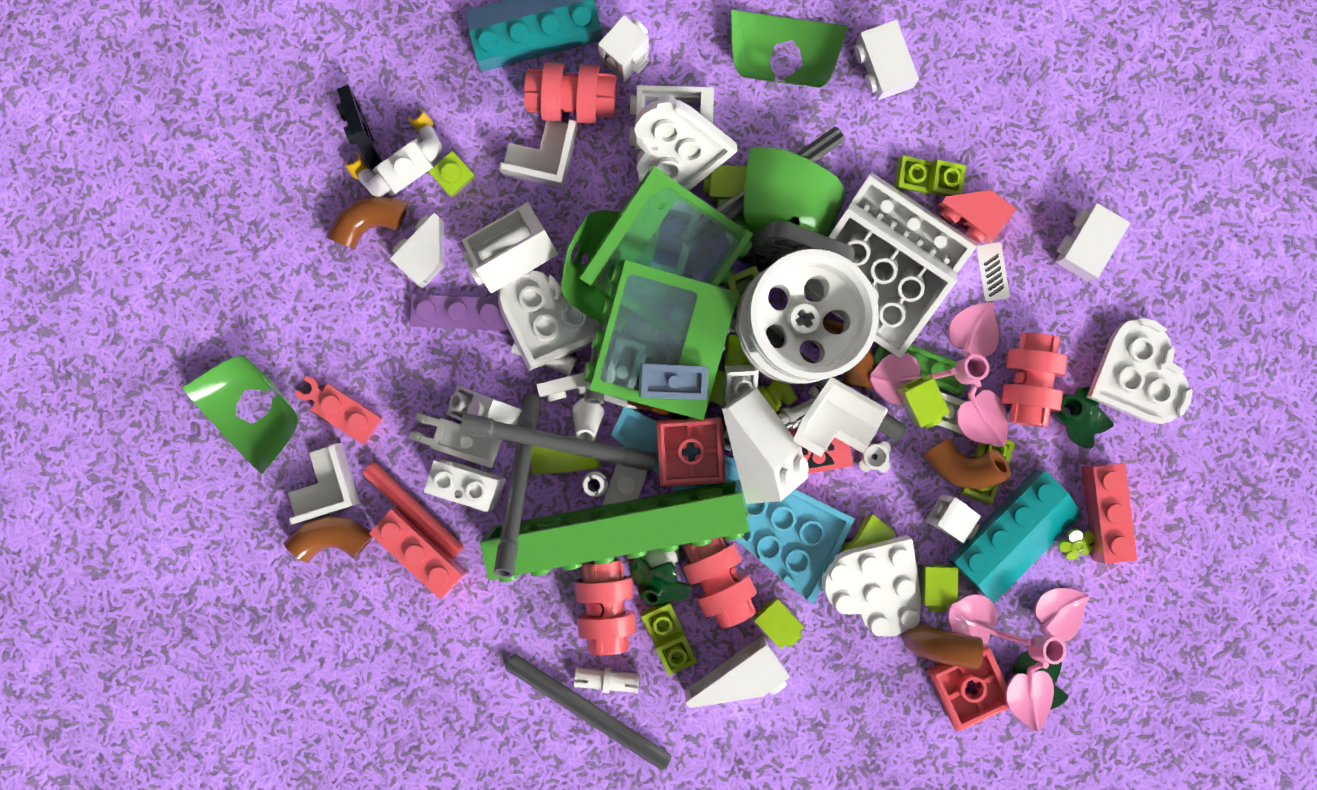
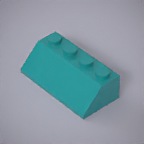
[466,0,603,72]
[947,469,1082,603]

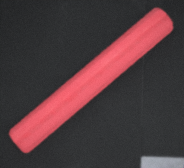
[363,462,464,558]

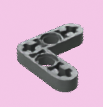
[737,221,855,266]

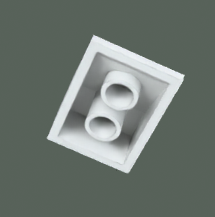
[722,388,809,504]
[684,635,790,708]

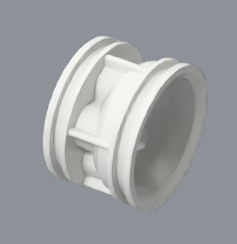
[736,249,879,385]

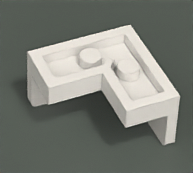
[499,119,578,189]
[793,377,888,457]
[288,443,361,525]

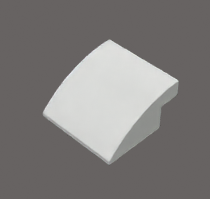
[804,172,977,359]

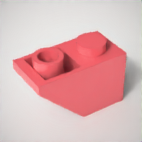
[936,190,1016,244]

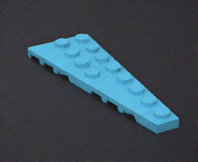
[611,407,855,604]

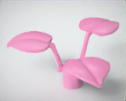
[869,302,1008,447]
[948,588,1089,732]

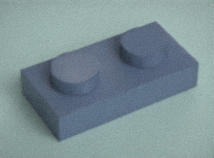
[638,363,709,400]

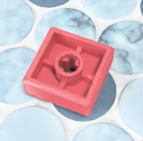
[656,417,726,486]
[927,646,1008,731]

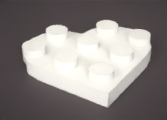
[634,94,737,190]
[498,270,595,371]
[1087,318,1192,424]
[821,535,921,637]

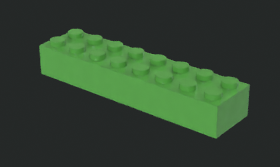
[480,479,750,582]

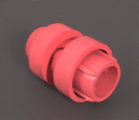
[524,62,617,124]
[1001,333,1068,427]
[682,537,757,629]
[574,558,636,656]

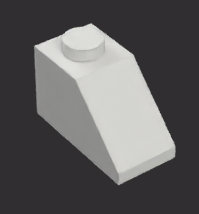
[925,494,981,543]

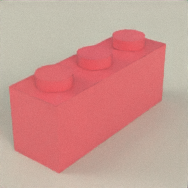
[1081,463,1137,564]
[369,508,467,599]

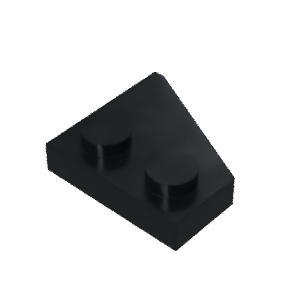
[336,84,383,170]

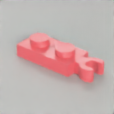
[295,376,383,445]

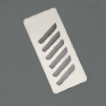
[977,242,1010,301]

